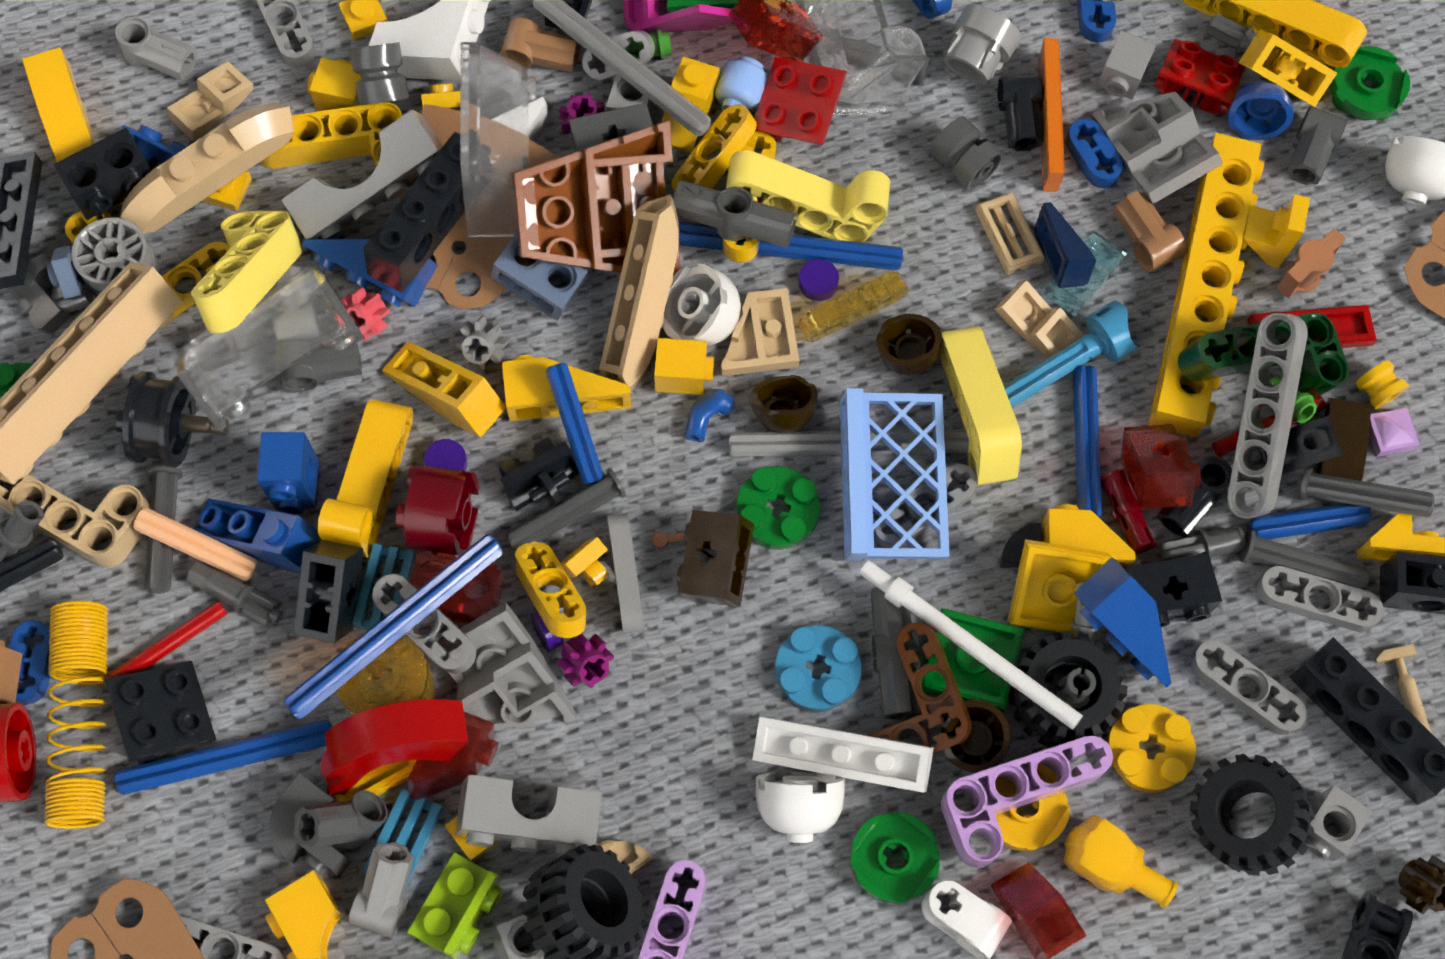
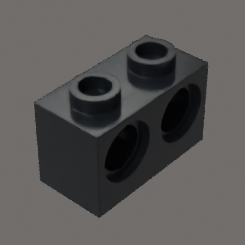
[53,128,152,220]

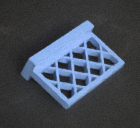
[840,388,950,562]

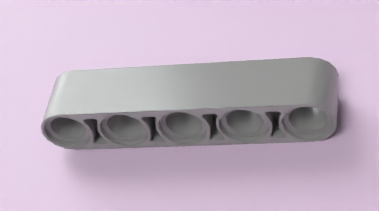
[1227,313,1308,519]

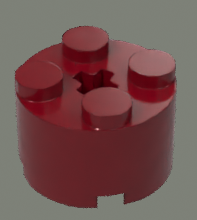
[396,465,479,556]

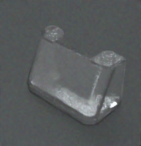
[791,0,927,115]

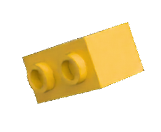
[1238,29,1337,107]

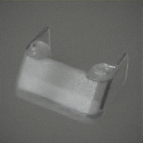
[460,42,536,238]
[177,263,365,432]

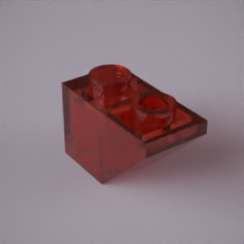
[990,862,1087,959]

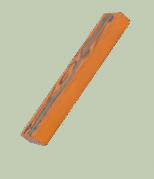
[1038,38,1065,192]

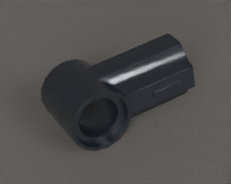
[997,75,1043,152]
[1156,456,1232,537]

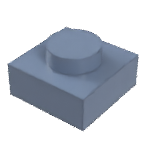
[47,245,84,299]

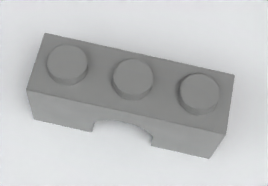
[455,774,602,856]

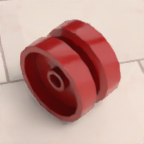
[0,702,36,803]

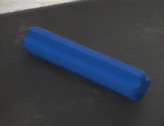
[546,363,603,484]
[1248,503,1373,539]

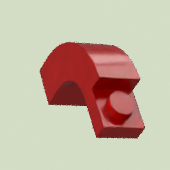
[321,699,468,795]

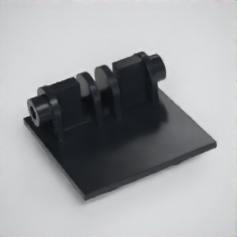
[105,661,216,765]

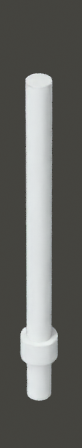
[859,560,1083,730]

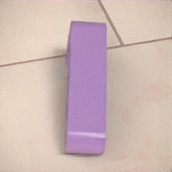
[941,736,1113,868]
[638,860,706,959]

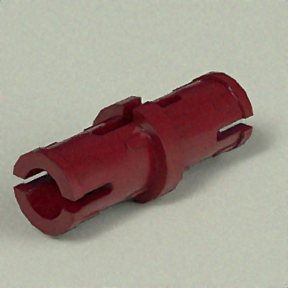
[1101,469,1157,555]

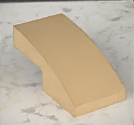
[167,61,253,141]
[994,280,1085,358]

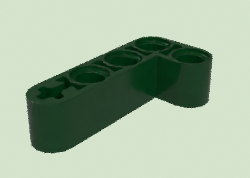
[1177,312,1349,398]

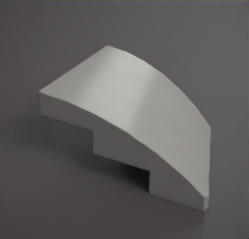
[1092,92,1223,204]
[438,602,577,733]

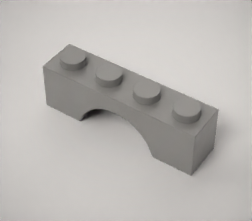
[281,110,443,240]

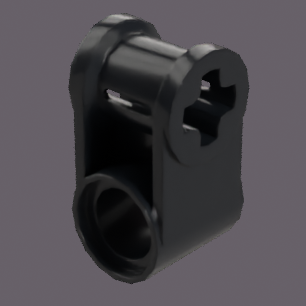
[1342,892,1413,959]

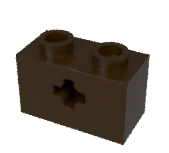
[677,510,754,607]

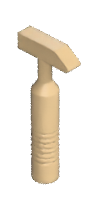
[1374,644,1432,733]

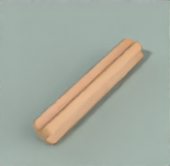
[133,508,257,581]

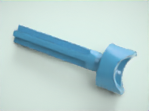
[1003,300,1141,408]

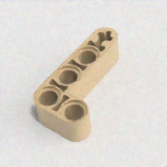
[0,474,150,568]

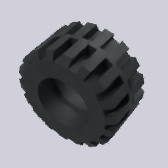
[1009,631,1128,746]
[1190,754,1315,876]
[521,844,647,959]

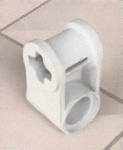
[921,881,1012,959]

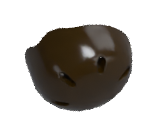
[876,313,942,375]
[750,375,818,433]
[941,699,1010,772]

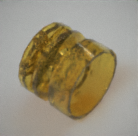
[336,633,437,716]

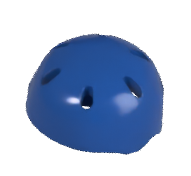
[1228,81,1294,140]

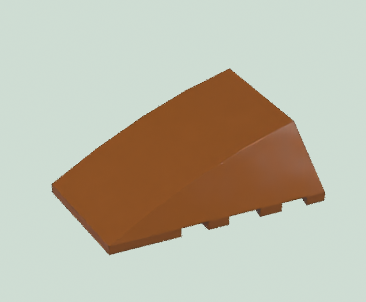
[513,120,681,276]

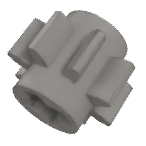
[455,315,510,370]

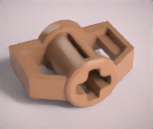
[1277,229,1346,299]

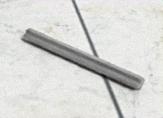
[533,0,711,137]
[729,429,969,457]

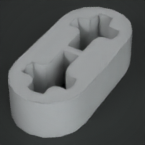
[582,30,655,80]

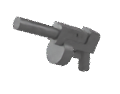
[7,253,93,334]

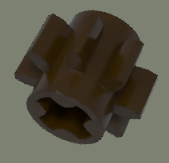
[1398,855,1445,915]

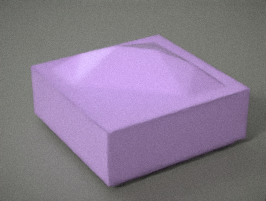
[1369,408,1420,457]

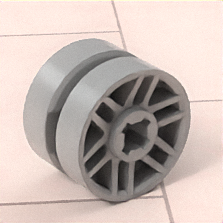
[71,217,159,297]

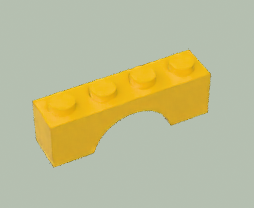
[265,870,343,959]

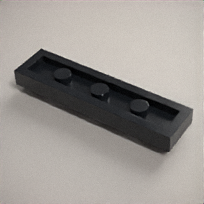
[0,152,43,289]

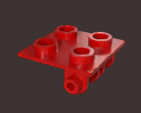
[1154,39,1245,116]
[754,57,847,145]

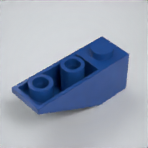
[302,239,438,307]
[194,498,321,574]
[1074,557,1171,688]

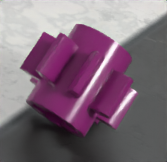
[559,93,605,134]
[556,633,614,688]

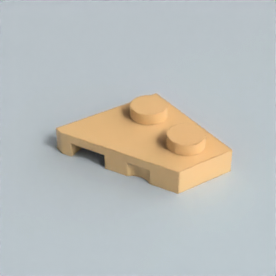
[721,288,800,376]

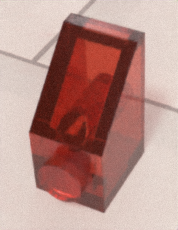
[407,712,499,801]

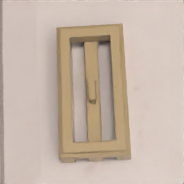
[975,192,1045,275]

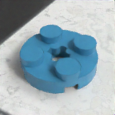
[775,625,862,713]

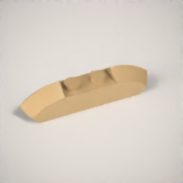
[119,103,294,234]
[599,195,679,391]

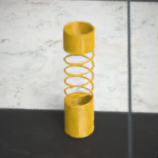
[44,600,109,829]

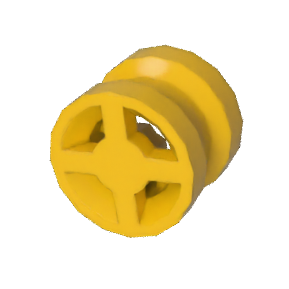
[1355,360,1409,410]

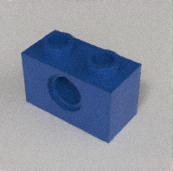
[257,432,320,514]

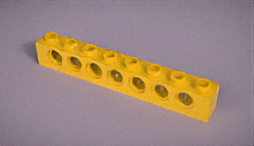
[1148,133,1264,438]

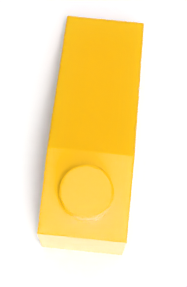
[382,341,506,438]
[502,355,632,422]

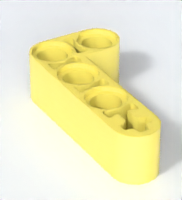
[726,150,890,243]
[191,211,303,334]
[939,325,1022,486]

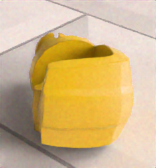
[1063,815,1178,908]

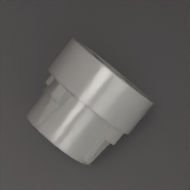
[944,4,1022,85]

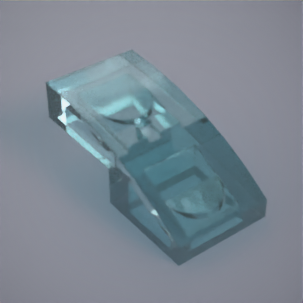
[1043,231,1127,317]

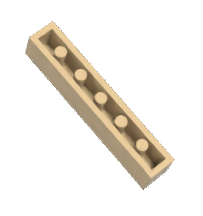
[0,262,183,485]

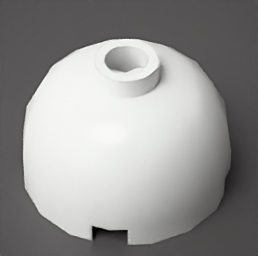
[1385,136,1445,206]
[662,264,741,347]
[756,771,845,843]

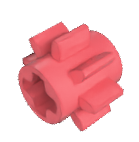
[336,287,390,341]

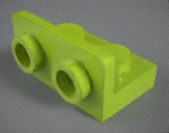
[407,852,503,959]

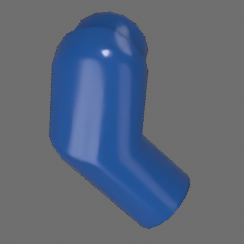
[685,389,735,442]

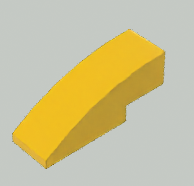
[22,47,95,162]

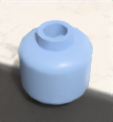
[714,56,768,114]

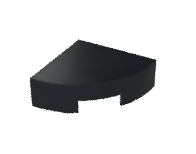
[1000,523,1042,568]

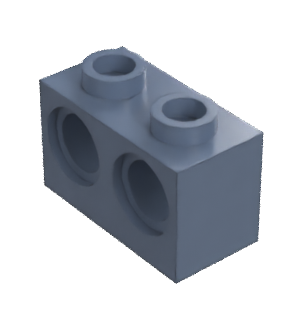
[490,230,588,320]

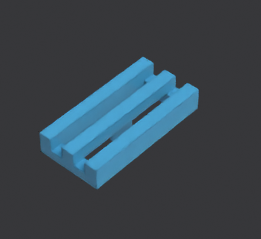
[352,543,417,630]
[363,789,444,890]

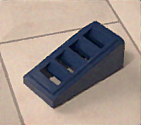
[1034,202,1096,288]

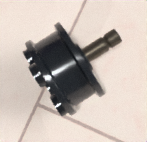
[115,371,229,468]

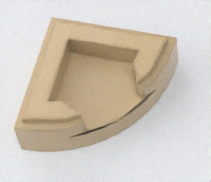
[596,840,653,875]

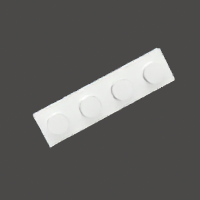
[752,717,934,793]

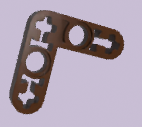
[868,623,972,754]

